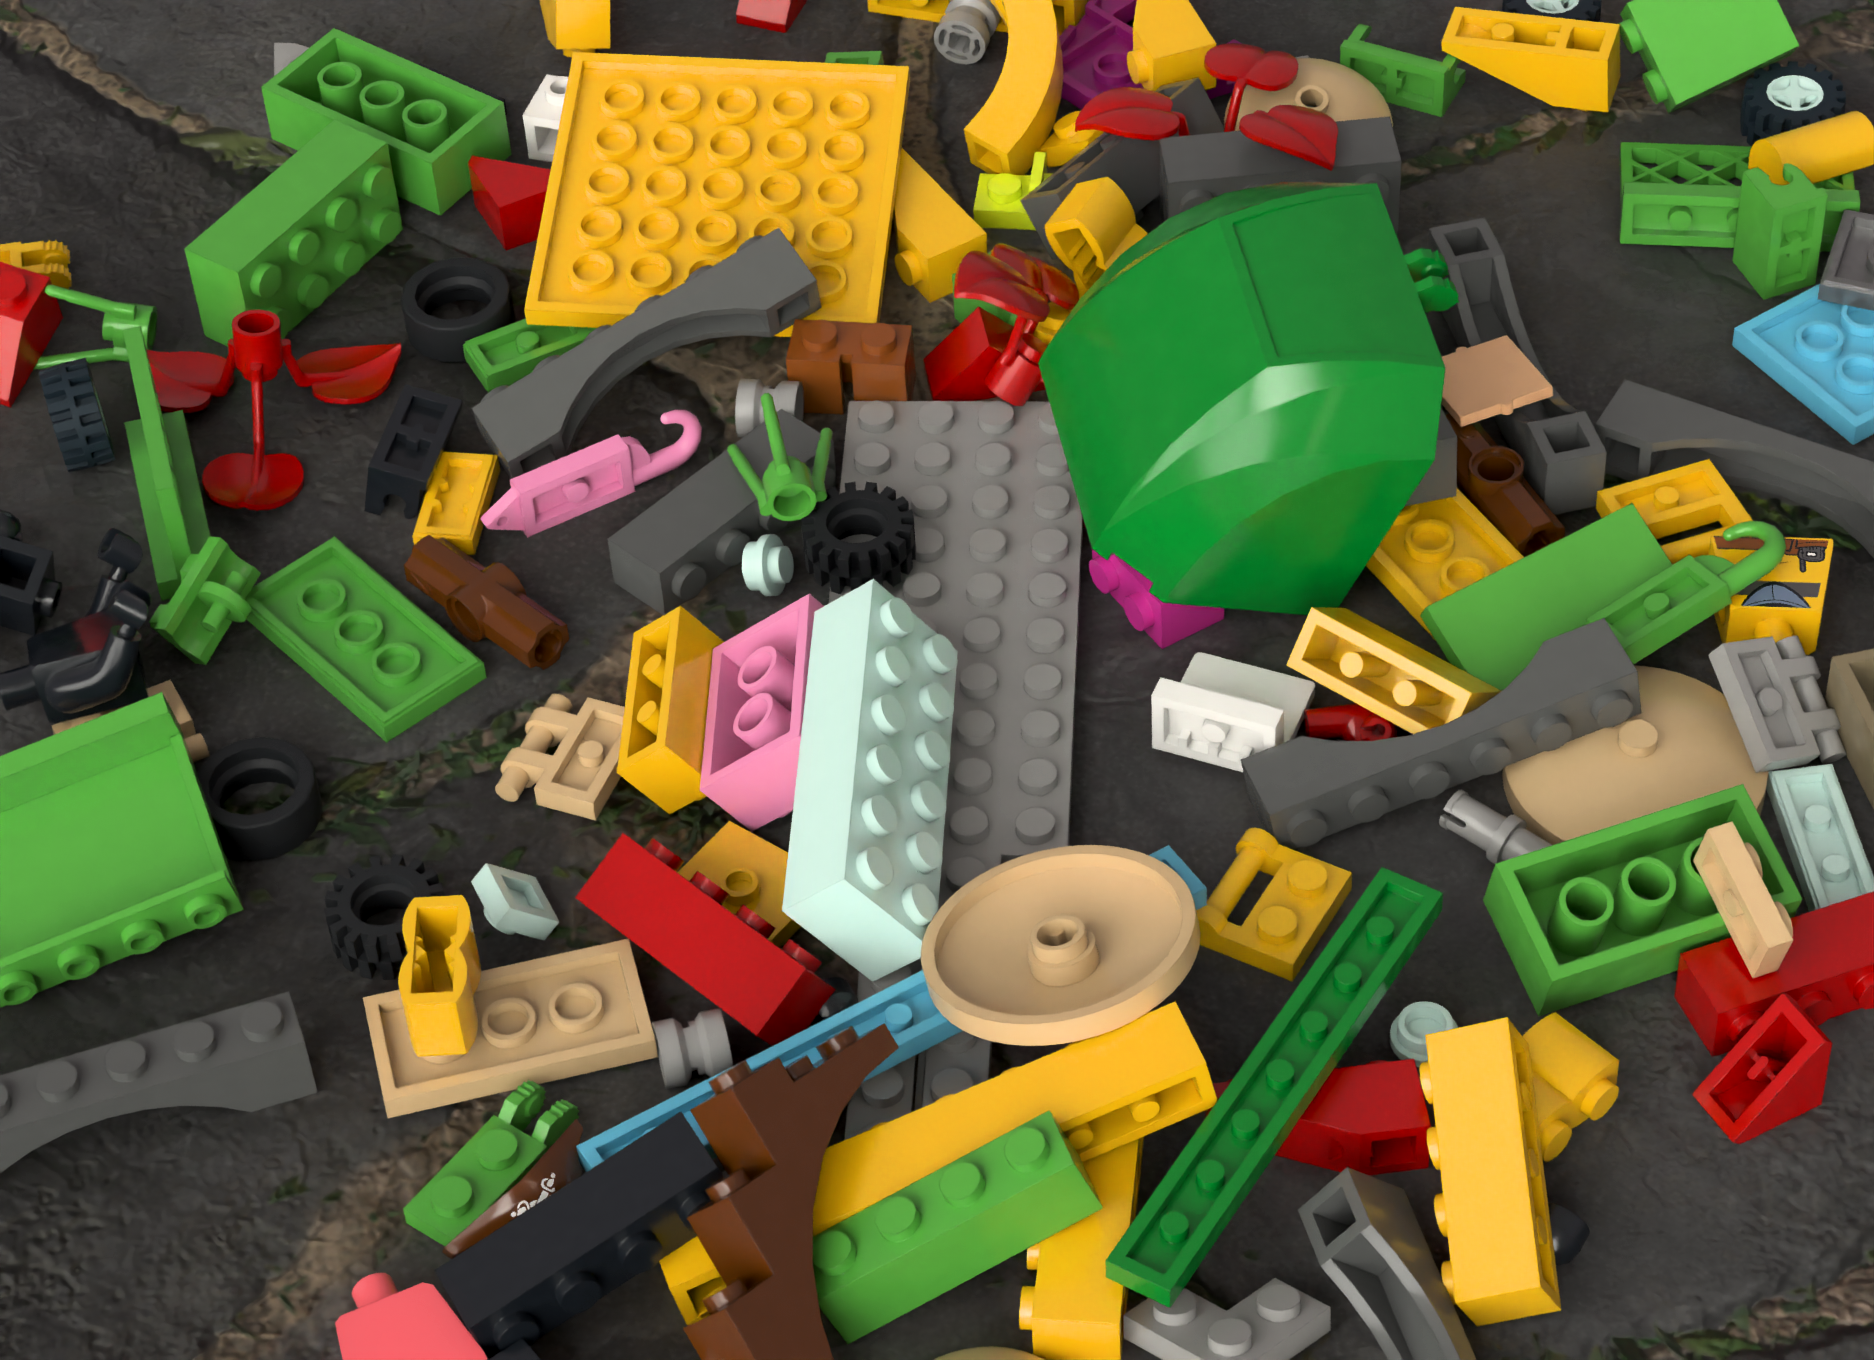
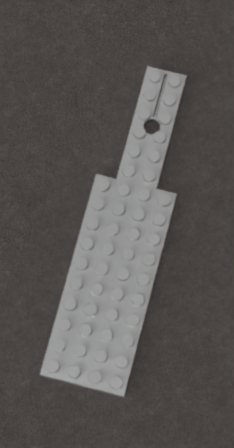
[828,400,1083,1140]

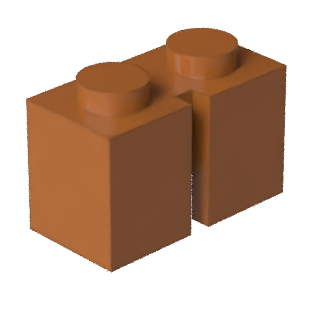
[786,319,916,415]

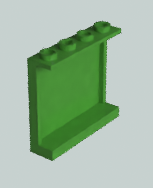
[0,692,244,1008]

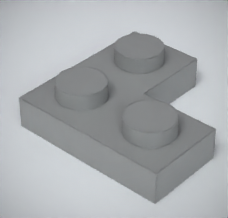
[1123,1278,1331,1360]

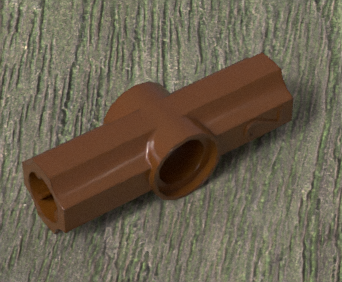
[1446,413,1565,557]
[404,535,569,670]

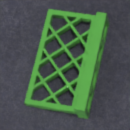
[1619,142,1861,252]
[123,326,211,601]

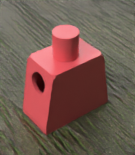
[335,1273,488,1360]

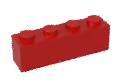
[575,833,836,1046]
[1674,891,1874,1057]

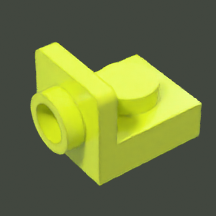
[973,152,1053,230]

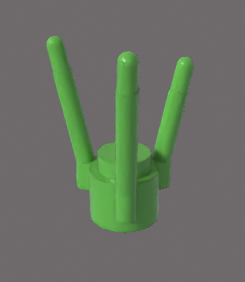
[33,285,158,370]
[727,393,833,521]

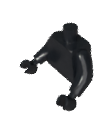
[0,528,152,723]

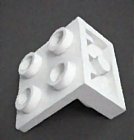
[1151,652,1315,772]

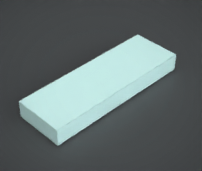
[1766,764,1874,912]

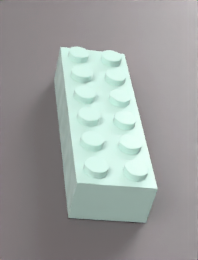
[782,579,958,982]

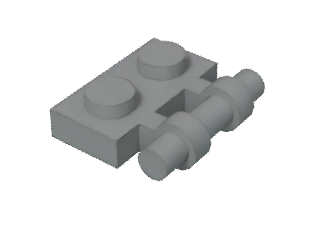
[1708,636,1847,773]

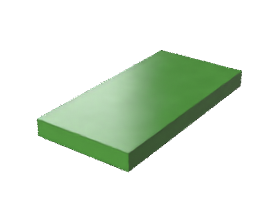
[1420,503,1672,691]
[245,536,487,743]

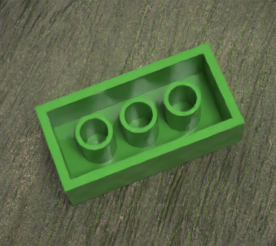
[261,28,512,216]
[184,120,403,347]
[1483,784,1802,1017]

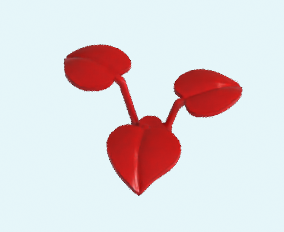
[1075,43,1338,171]
[954,243,1080,406]
[146,309,402,510]

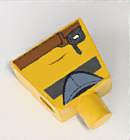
[1709,535,1833,655]

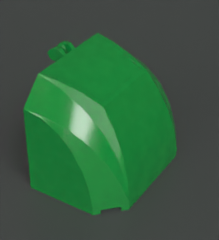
[1038,182,1459,615]

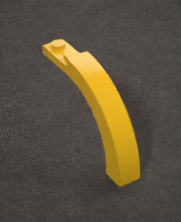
[964,0,1063,175]

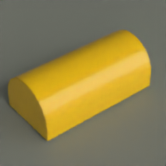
[1748,111,1874,185]

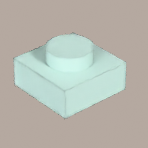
[471,863,559,940]

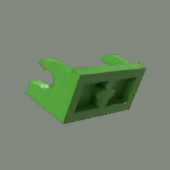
[1340,24,1466,117]
[1732,163,1828,300]

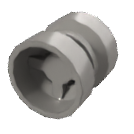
[934,0,1001,65]
[735,378,804,438]
[652,1008,733,1089]

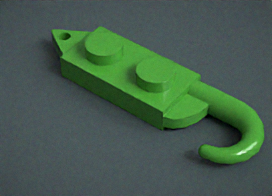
[1586,521,1786,665]

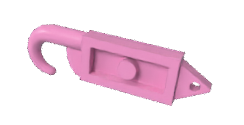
[480,410,702,538]

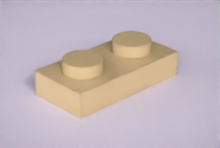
[1693,821,1793,978]

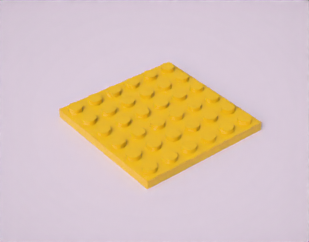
[524,52,910,337]

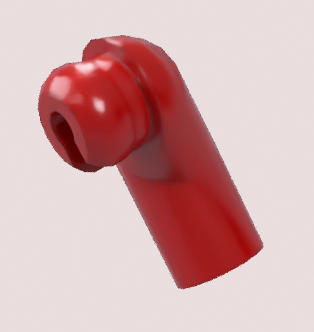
[1304,703,1397,741]

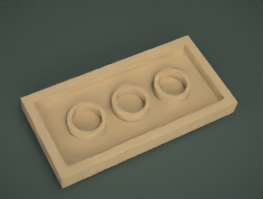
[363,938,658,1118]

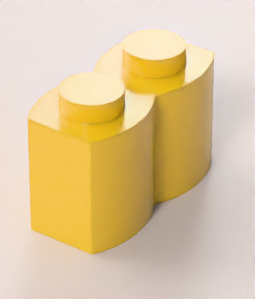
[1045,176,1148,291]
[398,895,481,1057]
[1523,1012,1619,1162]

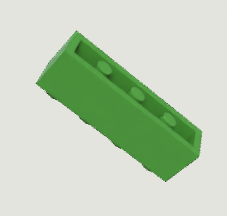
[813,1110,1103,1344]

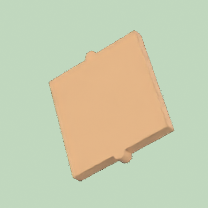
[1441,335,1553,427]

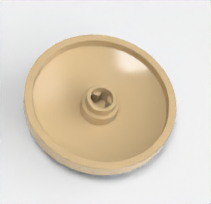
[1502,665,1768,845]
[921,845,1200,1046]

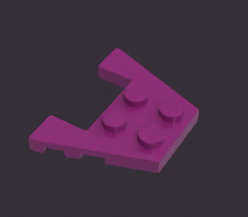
[1059,0,1242,110]

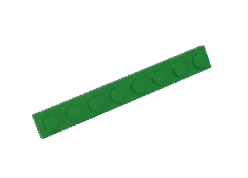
[1106,867,1443,1308]

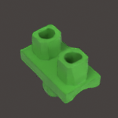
[149,536,261,665]

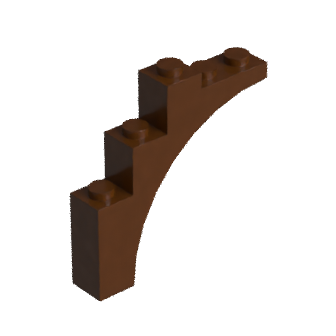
[683,1023,899,1360]

